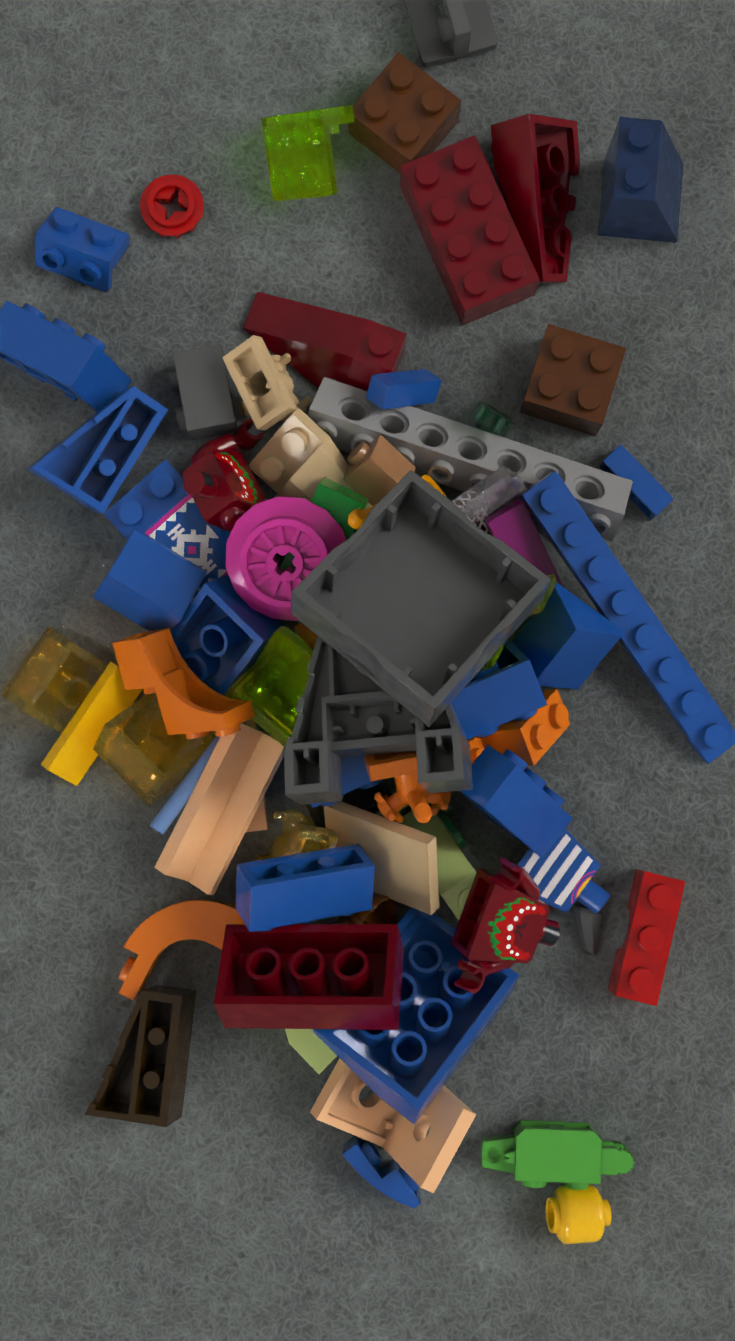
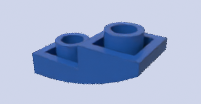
[343,1136,421,1209]

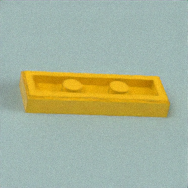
[41,661,143,786]

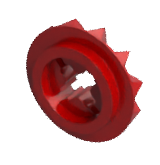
[140,174,204,239]

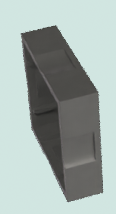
[291,470,551,727]

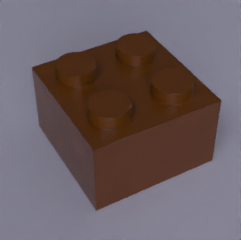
[348,52,461,173]
[519,324,626,436]

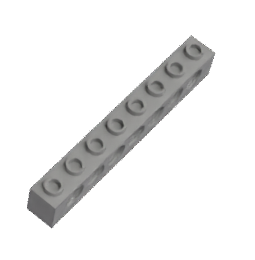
[308,377,633,542]

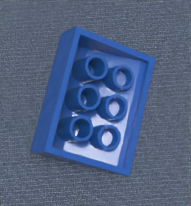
[313,907,519,1125]

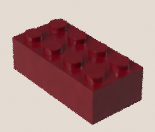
[400,135,540,326]
[214,924,404,1030]

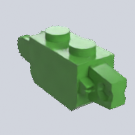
[481,1120,635,1190]

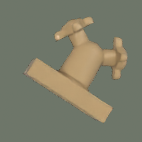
[222,335,312,430]

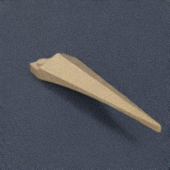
[248,408,373,535]

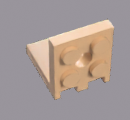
[310,1058,477,1193]

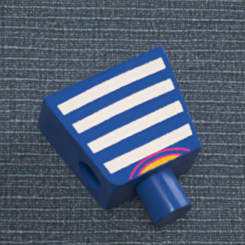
[517,829,611,914]

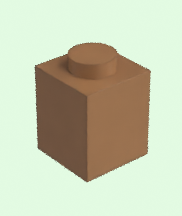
[343,434,416,506]

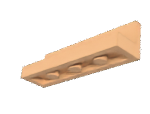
[154,723,286,896]

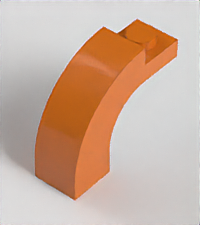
[118,898,244,1001]

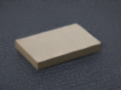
[324,801,440,915]

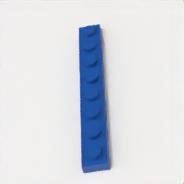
[519,471,735,764]

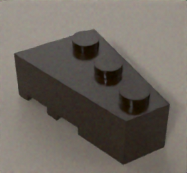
[85,985,197,1127]

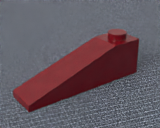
[491,114,580,283]

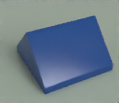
[93,528,207,631]
[512,583,624,690]

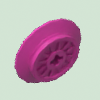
[226,496,346,621]

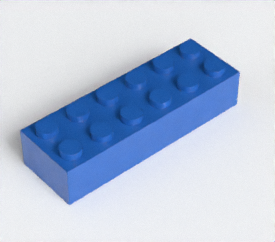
[284,639,547,808]

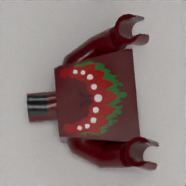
[182,418,266,533]
[451,857,560,993]

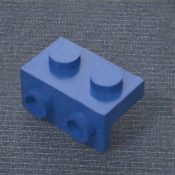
[35,207,130,292]

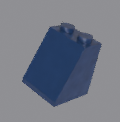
[598,117,684,243]

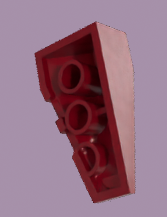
[243,291,407,391]

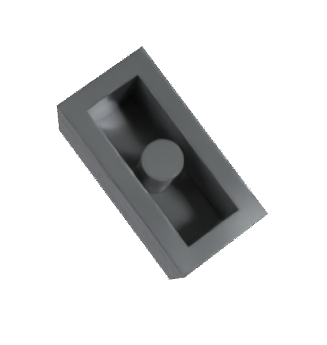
[168,344,238,440]

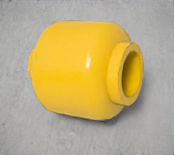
[546,1184,612,1244]

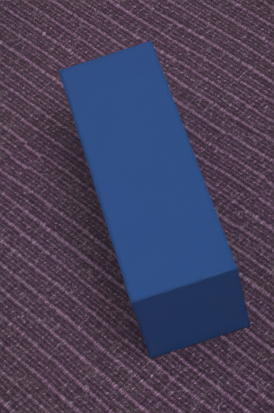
[366,369,442,409]
[599,444,674,520]

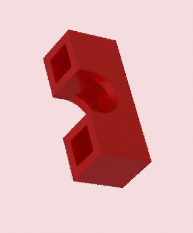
[608,869,686,1006]

